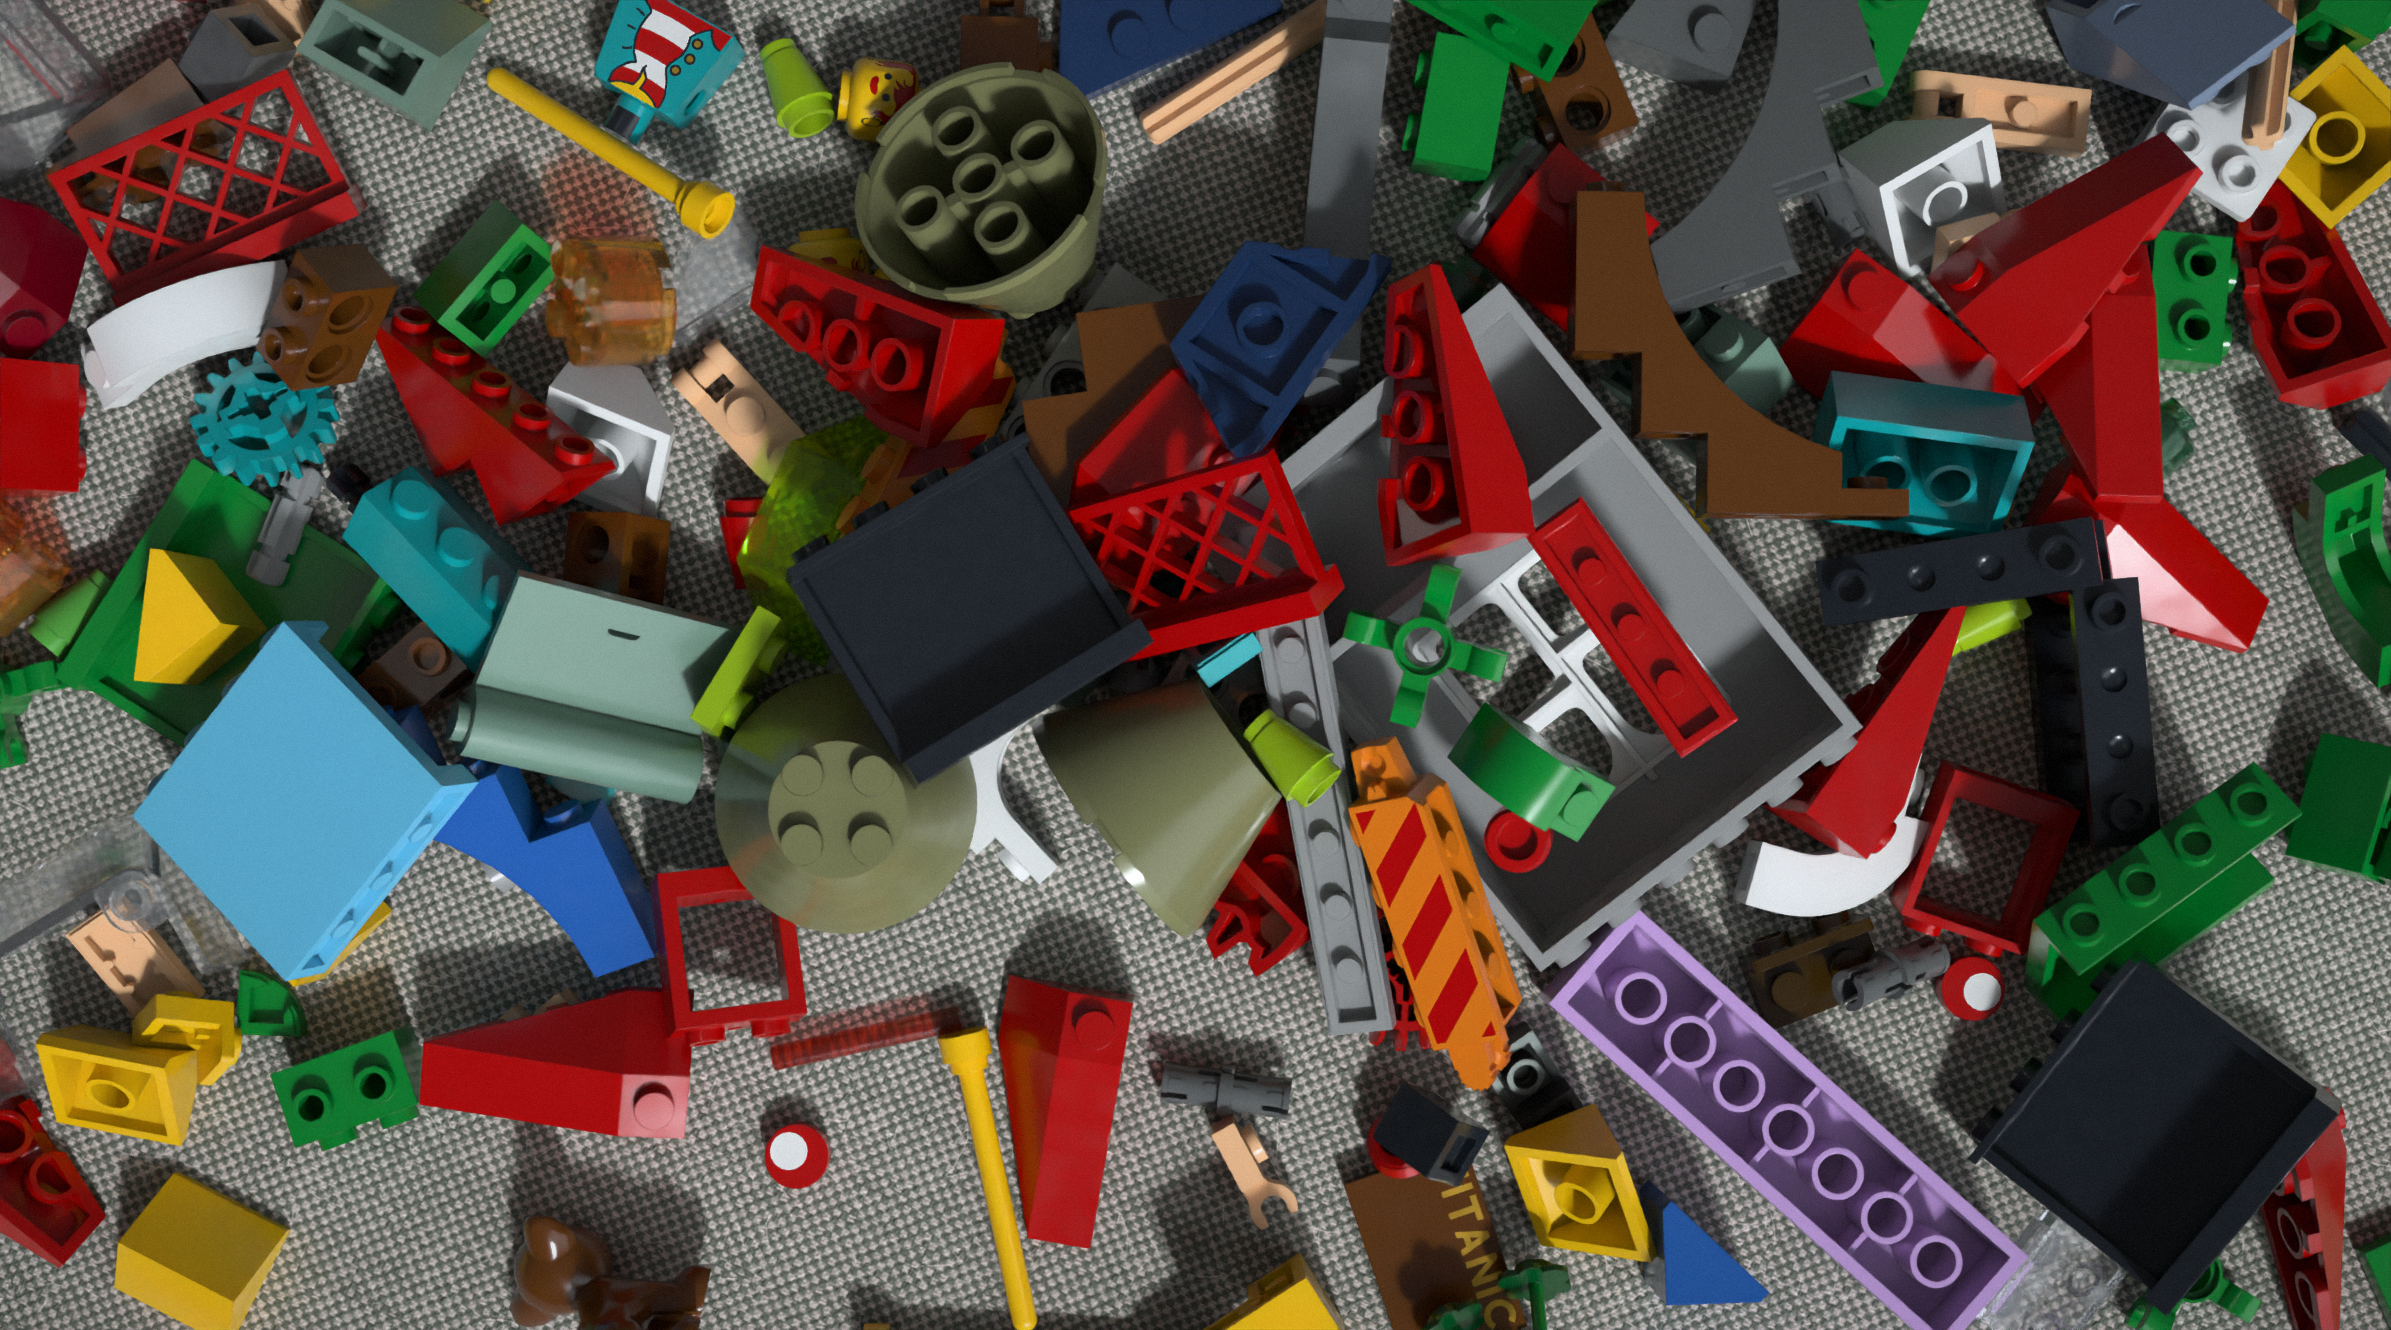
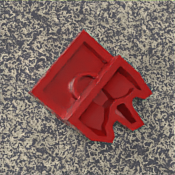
[1206,796,1311,977]

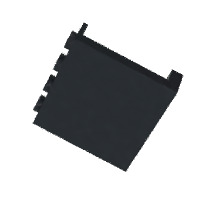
[785,431,1154,790]
[1968,950,2342,1316]

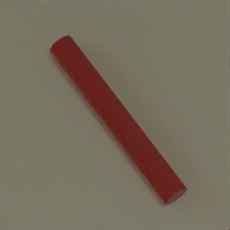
[770,1006,963,1071]

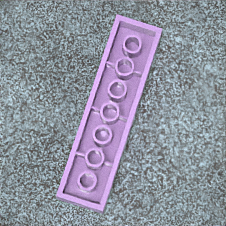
[1539,910,2029,1330]

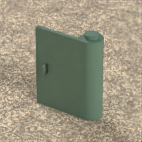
[446,569,744,804]

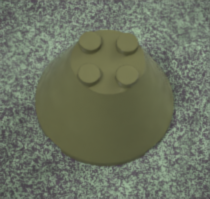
[855,62,1108,319]
[714,673,977,934]

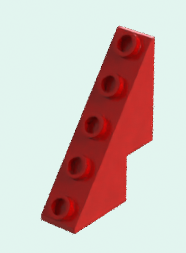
[375,305,616,526]

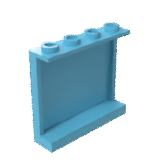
[132,621,479,981]

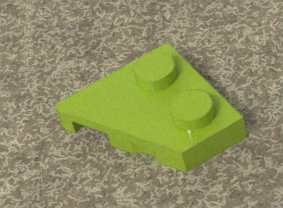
[689,605,789,748]

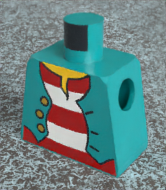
[594,0,746,147]

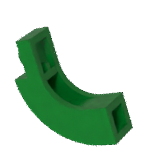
[2292,453,2391,689]

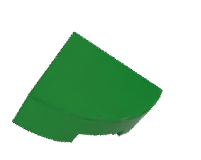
[236,968,307,1037]

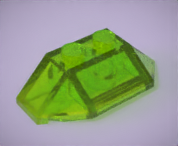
[736,415,890,668]

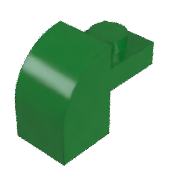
[1447,702,1616,842]

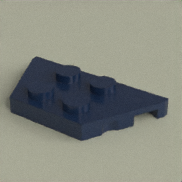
[1059,0,1283,101]
[1170,241,1391,459]

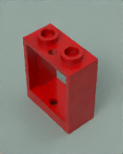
[1888,758,2081,957]
[649,866,807,1047]

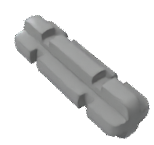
[1450,135,1549,249]
[246,464,325,586]

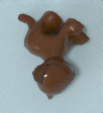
[509,1214,712,1330]

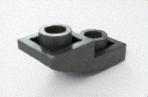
[1491,1021,1584,1131]

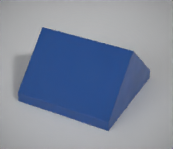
[1640,1179,1770,1306]

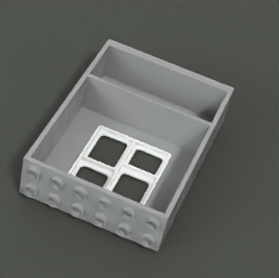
[1195,283,1863,972]

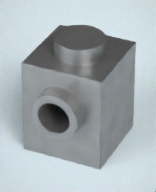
[177,3,297,111]

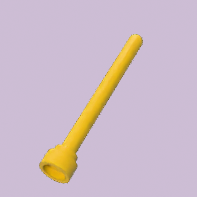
[486,67,735,239]
[937,1026,1037,1330]

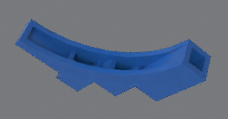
[381,704,657,978]

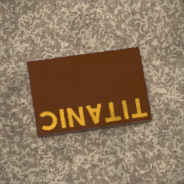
[1343,1164,1528,1330]

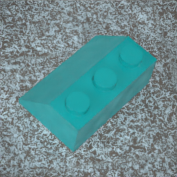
[1813,370,2035,539]
[342,465,537,674]

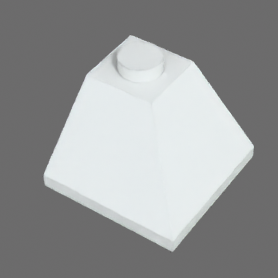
[1838,118,2007,281]
[546,345,676,518]

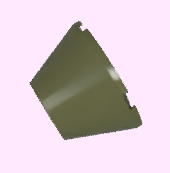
[1032,677,1283,938]

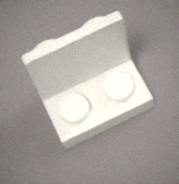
[2129,70,2316,222]

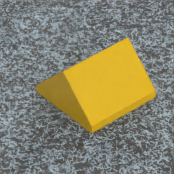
[2278,44,2391,230]
[134,548,268,685]
[35,1024,197,1146]
[1504,1103,1657,1263]
[114,1171,291,1330]

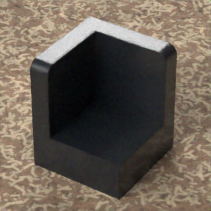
[1373,1082,1490,1187]

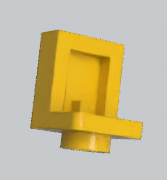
[132,991,242,1085]

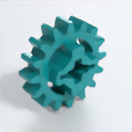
[190,351,340,487]

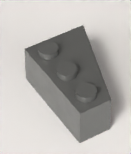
[1605,0,1758,96]

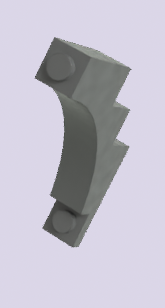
[1296,0,1394,409]
[1650,0,1885,317]

